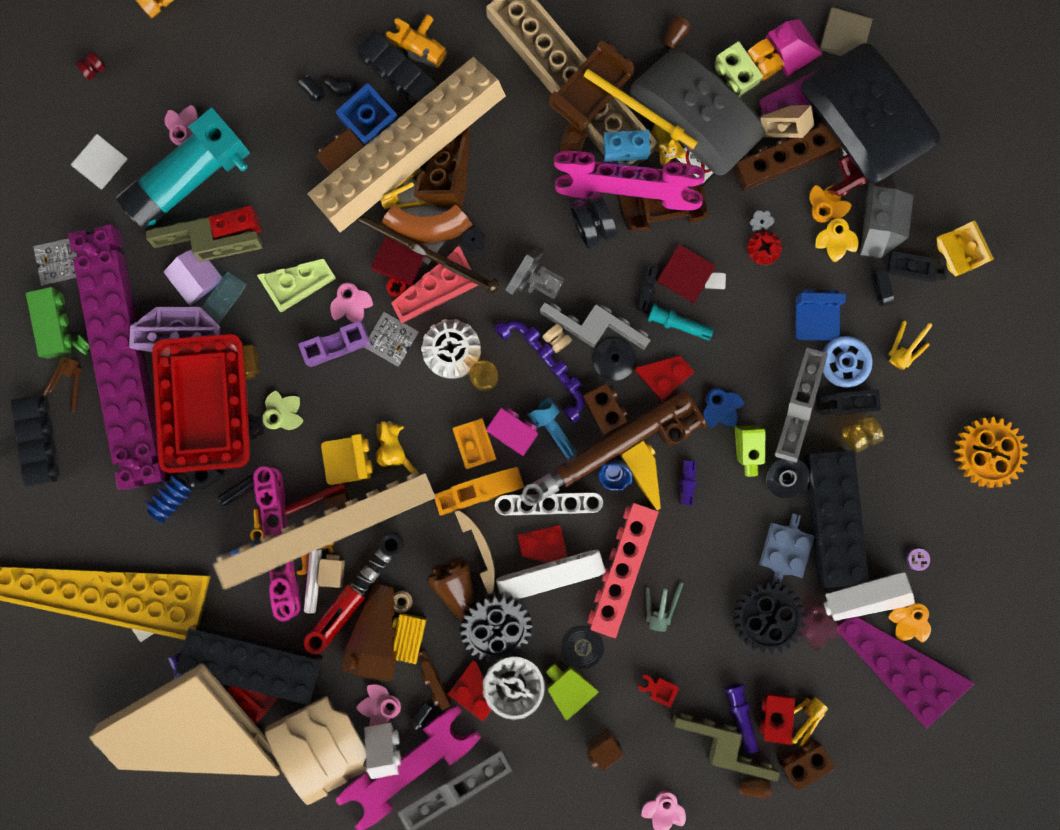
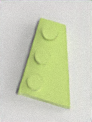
[257,259,336,313]

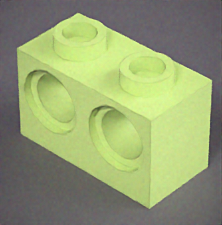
[714,41,763,96]

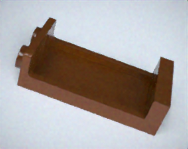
[549,39,634,133]

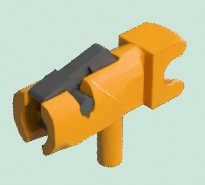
[386,15,447,68]

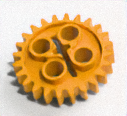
[954,417,1028,488]

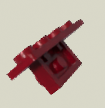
[827,155,868,196]

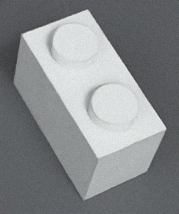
[364,723,401,779]

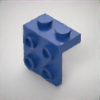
[796,289,846,341]

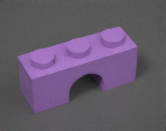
[298,321,371,367]

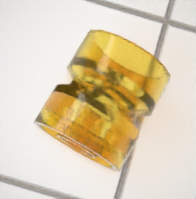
[469,361,499,392]
[842,415,884,454]

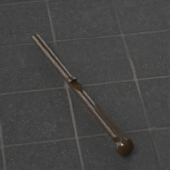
[355,215,499,294]

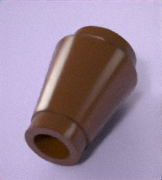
[662,16,691,50]
[739,777,772,799]

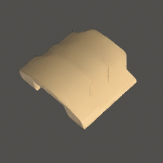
[265,696,367,805]

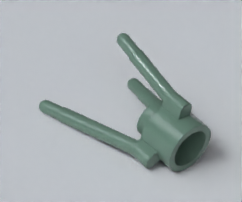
[645,582,683,632]

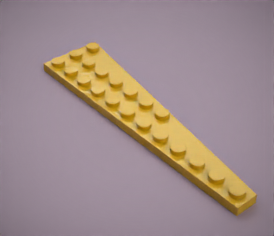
[0,567,210,640]

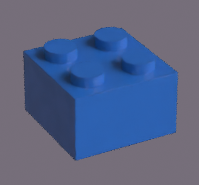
[335,83,398,146]

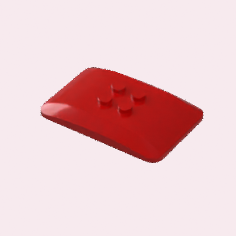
[152,334,250,473]

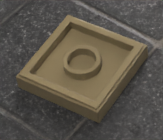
[819,8,873,56]

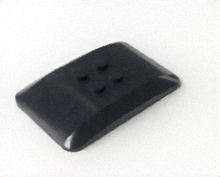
[801,43,940,183]

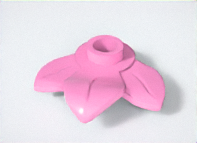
[165,105,198,146]
[331,283,373,323]
[357,684,401,726]
[642,790,686,830]

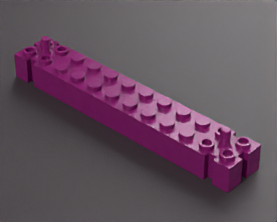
[68,224,169,490]

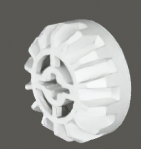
[421,319,481,379]
[483,656,544,719]

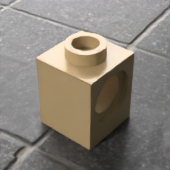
[317,555,345,588]

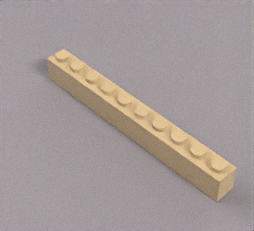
[213,472,436,590]

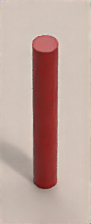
[285,483,347,515]

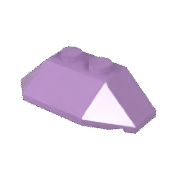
[129,307,221,352]

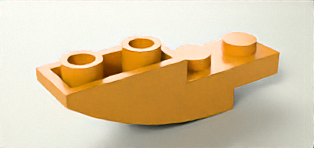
[434,467,525,516]

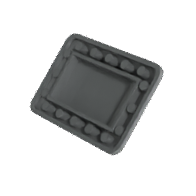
[629,47,766,175]

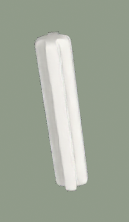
[304,548,322,613]

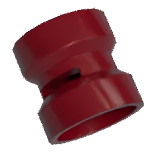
[75,51,107,81]

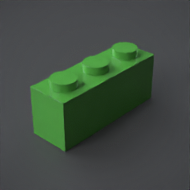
[26,287,73,359]

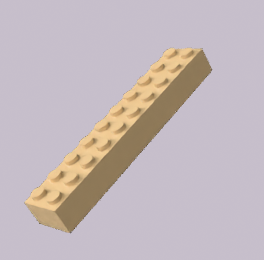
[486,0,658,166]
[307,57,506,233]

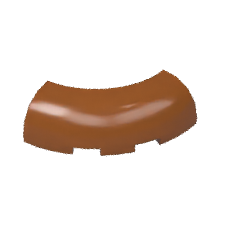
[382,204,473,244]

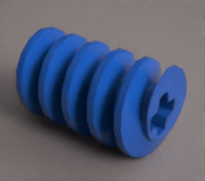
[145,475,194,524]

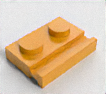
[452,418,497,470]

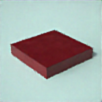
[371,237,428,286]
[657,244,716,304]

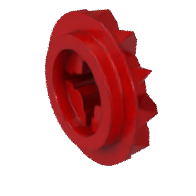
[747,230,783,265]

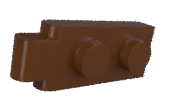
[418,650,452,710]

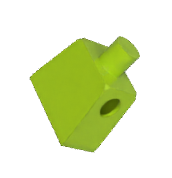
[735,425,765,476]
[545,663,599,720]

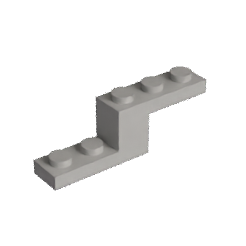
[540,303,650,350]
[775,348,828,462]
[398,751,512,830]

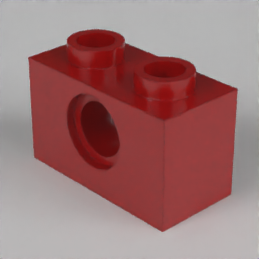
[208,205,262,240]
[760,692,795,745]

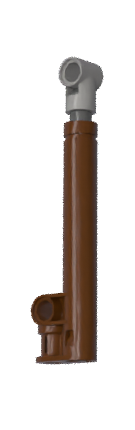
[521,390,707,506]

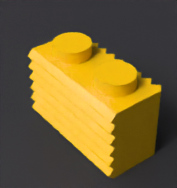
[392,613,427,664]

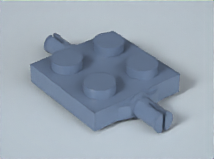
[759,513,814,587]

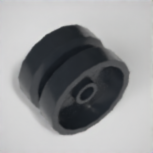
[570,192,617,248]

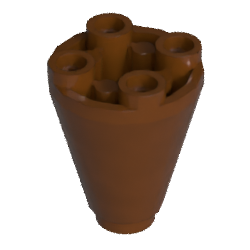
[427,556,476,619]

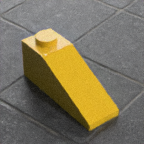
[620,441,661,511]

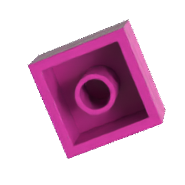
[486,408,538,457]

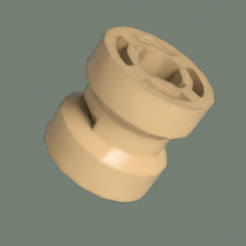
[542,323,572,354]

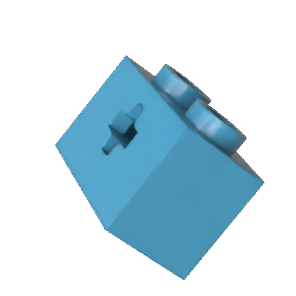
[603,130,650,162]

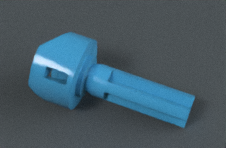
[527,398,577,459]

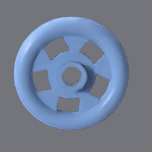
[822,336,872,388]

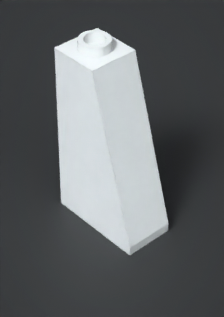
[824,572,915,621]

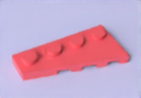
[391,246,478,323]

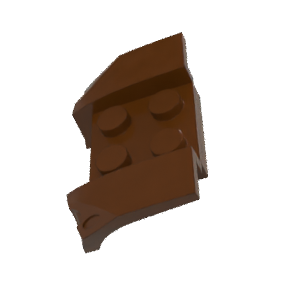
[618,185,708,232]

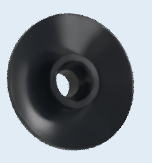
[593,338,636,381]
[766,458,810,499]

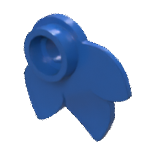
[703,388,744,429]

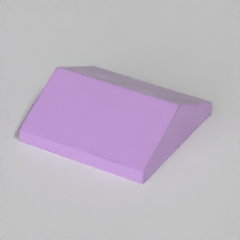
[164,249,224,306]

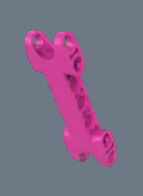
[554,151,705,210]
[254,467,301,621]
[335,705,481,830]

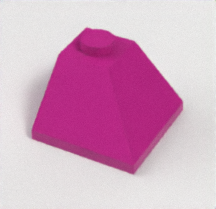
[766,19,823,77]

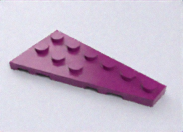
[834,617,975,729]

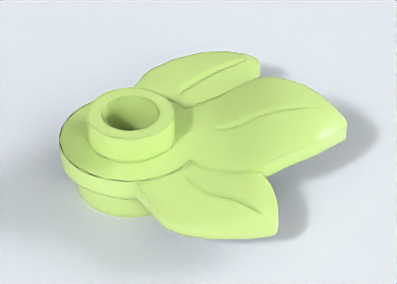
[262,390,303,430]

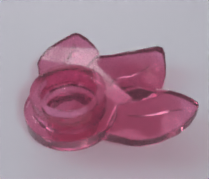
[795,606,840,651]

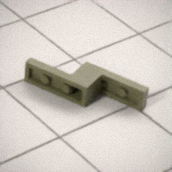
[145,218,263,262]
[672,712,780,782]

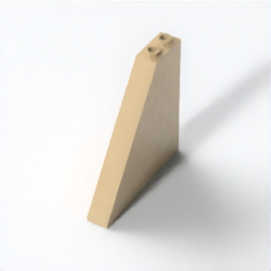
[89,663,282,776]

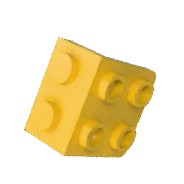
[937,221,994,276]
[321,434,373,485]

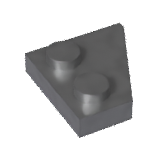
[505,247,544,295]

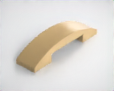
[455,510,495,594]

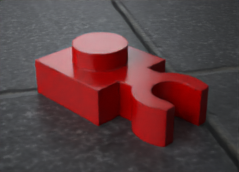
[637,673,679,708]

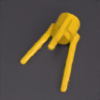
[380,168,429,209]
[888,321,932,370]
[781,697,828,747]

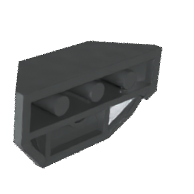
[860,175,914,258]

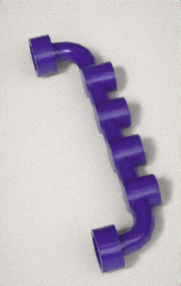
[494,320,585,424]

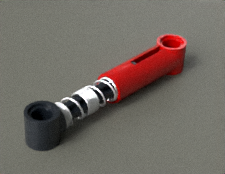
[304,533,404,654]

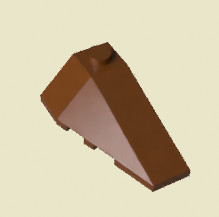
[413,125,471,209]
[341,583,396,681]

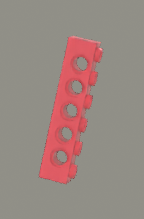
[587,503,659,639]

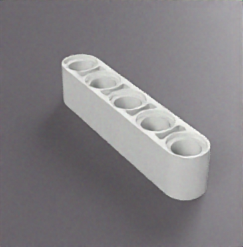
[495,493,603,515]
[496,550,606,600]

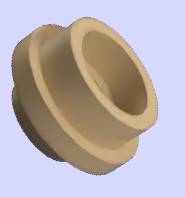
[394,591,413,613]

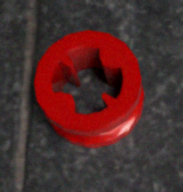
[386,278,407,298]

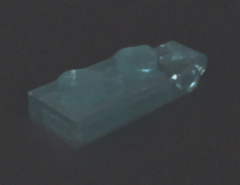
[201,271,247,324]

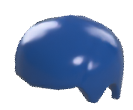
[598,458,632,491]

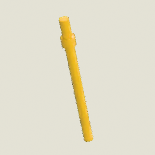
[584,69,698,149]

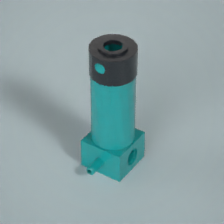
[116,107,250,231]

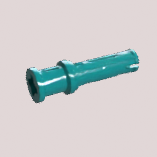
[647,303,714,341]

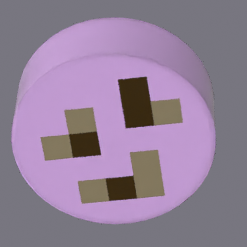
[906,548,930,571]

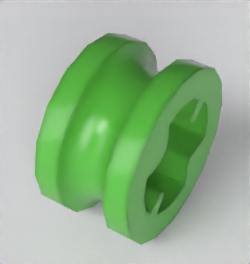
[71,334,90,355]

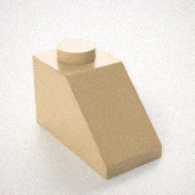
[760,105,814,138]

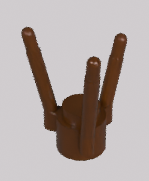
[41,356,82,412]

